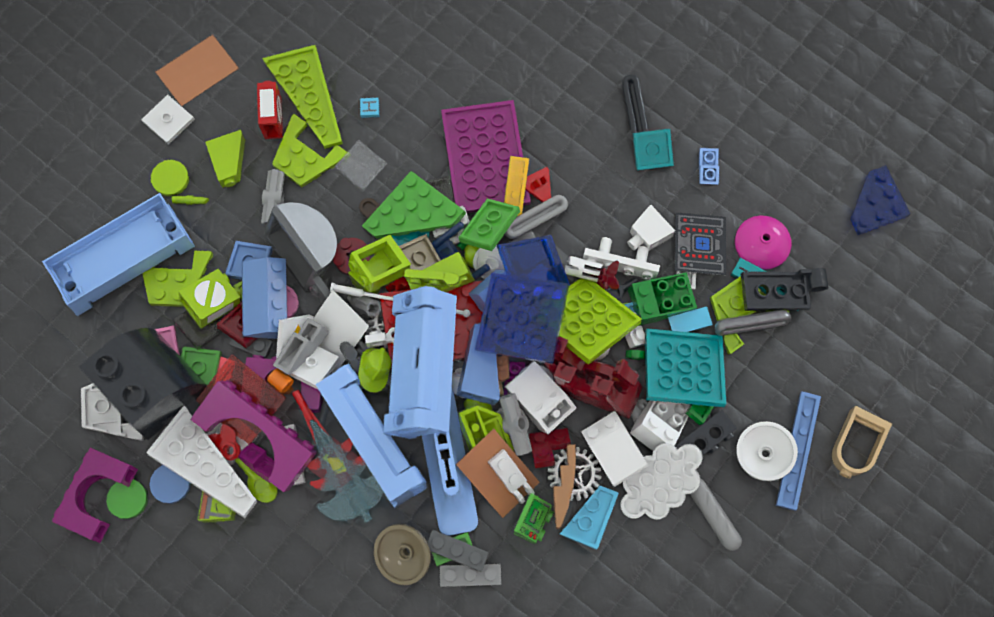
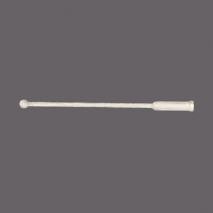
[330,283,470,317]

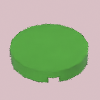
[106,480,148,519]

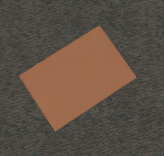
[156,35,239,106]
[456,429,540,518]

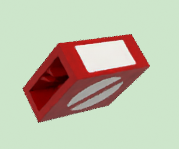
[257,81,283,139]

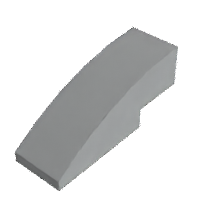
[273,318,329,375]

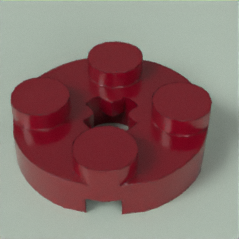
[333,238,371,276]

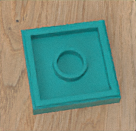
[633,128,674,170]

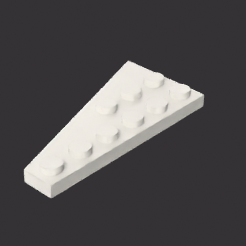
[146,406,257,518]

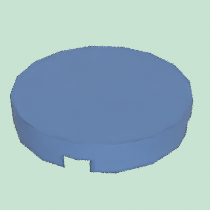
[150,465,191,504]

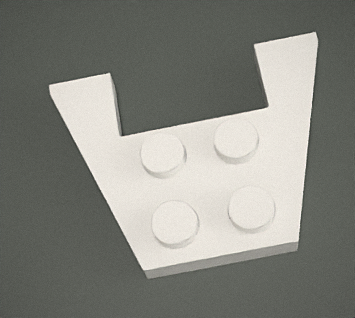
[81,384,144,441]

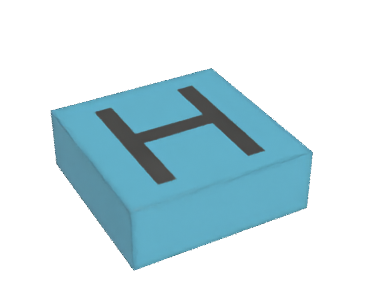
[360,98,379,118]

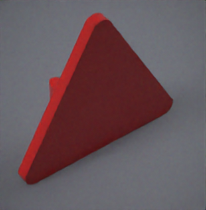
[525,167,551,202]

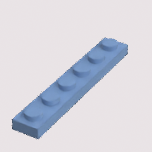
[775,391,821,511]

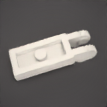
[488,449,535,504]

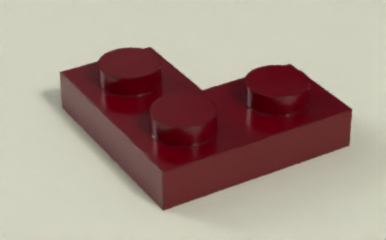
[529,428,571,468]

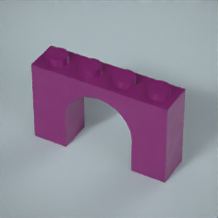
[242,355,323,413]
[52,448,138,543]

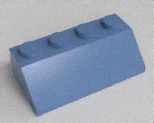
[242,257,287,339]

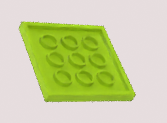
[532,278,642,365]

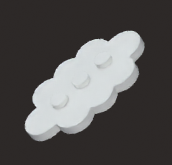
[621,443,703,520]

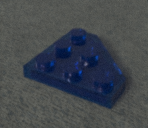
[850,166,911,235]

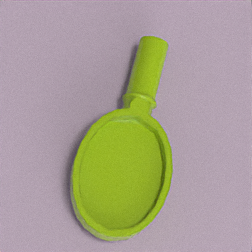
[235,458,278,503]

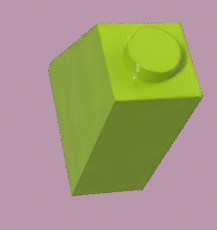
[205,130,245,188]

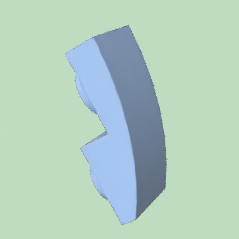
[699,148,719,185]

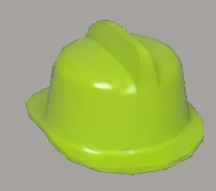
[358,348,392,393]

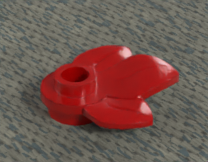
[208,424,241,461]

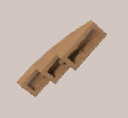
[553,445,576,529]

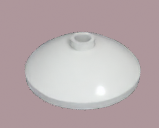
[736,422,798,481]

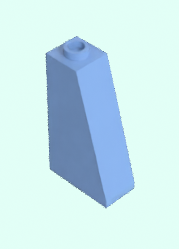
[457,323,500,405]

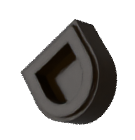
[359,198,380,219]

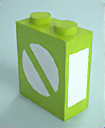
[179,269,241,328]

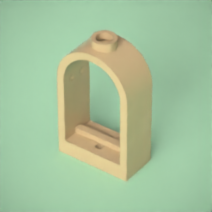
[832,406,892,479]

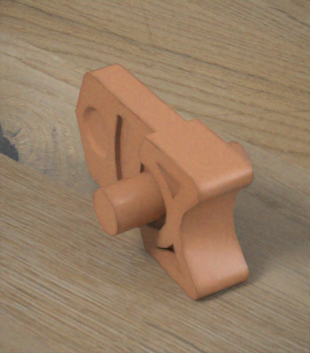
[496,353,510,382]

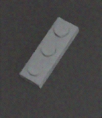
[440,564,501,587]

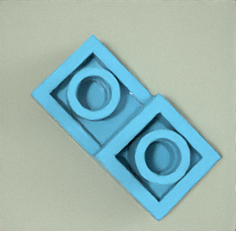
[668,307,713,332]

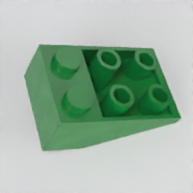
[628,272,697,326]

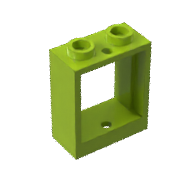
[348,235,411,293]

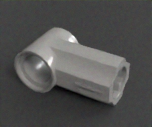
[347,295,381,317]

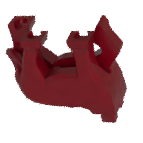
[543,334,643,419]

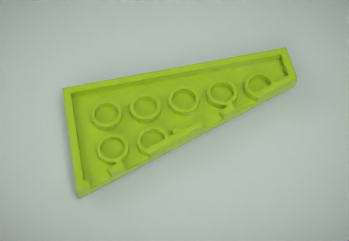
[263,45,343,149]

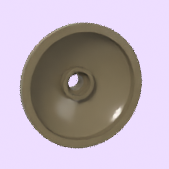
[374,524,431,585]

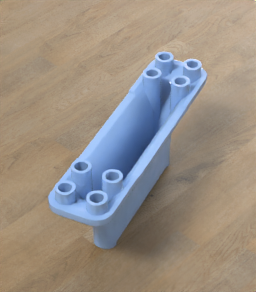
[422,387,478,536]

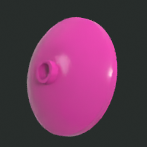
[735,216,792,270]

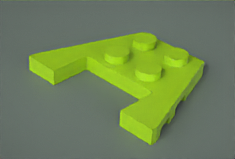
[272,114,350,188]
[142,251,213,307]
[710,276,789,355]

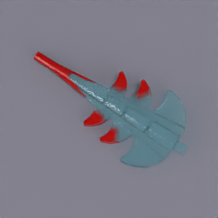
[292,390,384,523]

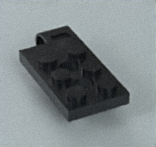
[740,268,829,311]

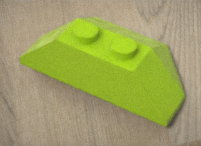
[458,405,514,451]

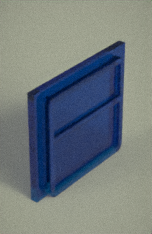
[497,235,570,301]

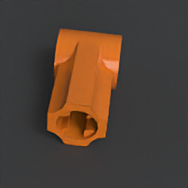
[267,368,294,395]

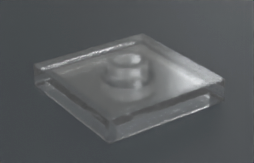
[335,140,387,192]

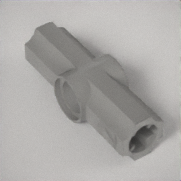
[261,169,285,226]
[499,393,532,456]

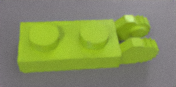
[404,269,462,288]

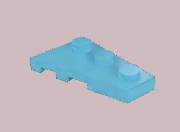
[559,485,618,550]

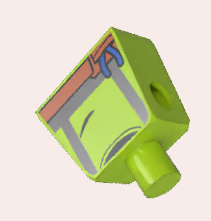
[198,491,236,522]

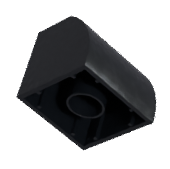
[79,328,209,440]

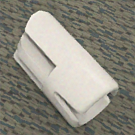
[565,256,603,282]

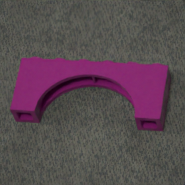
[190,380,317,492]

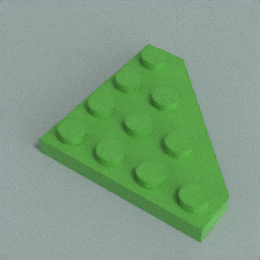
[362,171,466,239]

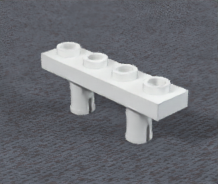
[583,237,660,280]

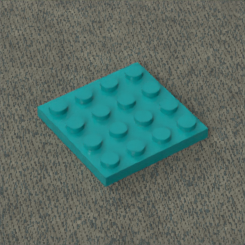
[645,328,726,407]

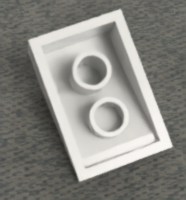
[581,411,648,487]

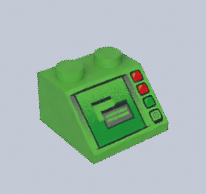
[513,493,554,544]

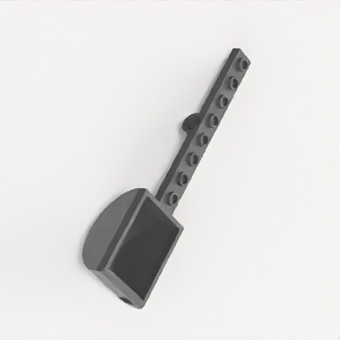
[264,202,391,402]

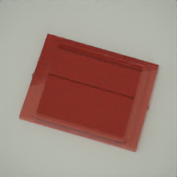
[196,354,286,445]

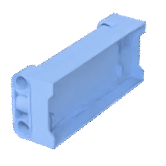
[42,193,195,316]
[383,286,457,439]
[315,364,427,508]

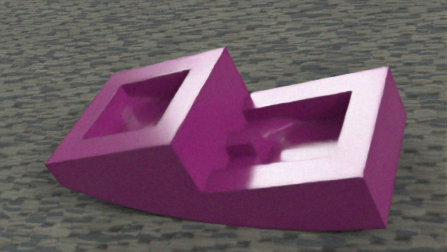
[238,442,274,483]

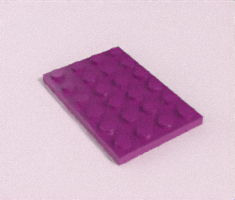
[441,100,531,213]

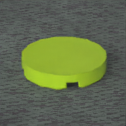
[151,160,189,196]

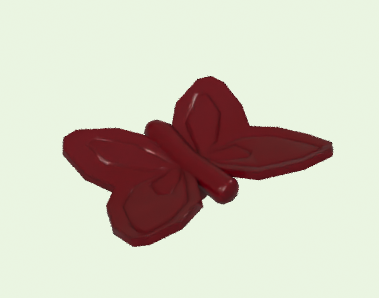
[591,260,619,290]

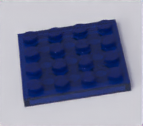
[475,273,569,364]

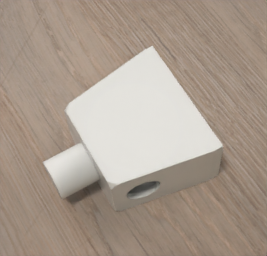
[627,205,675,250]

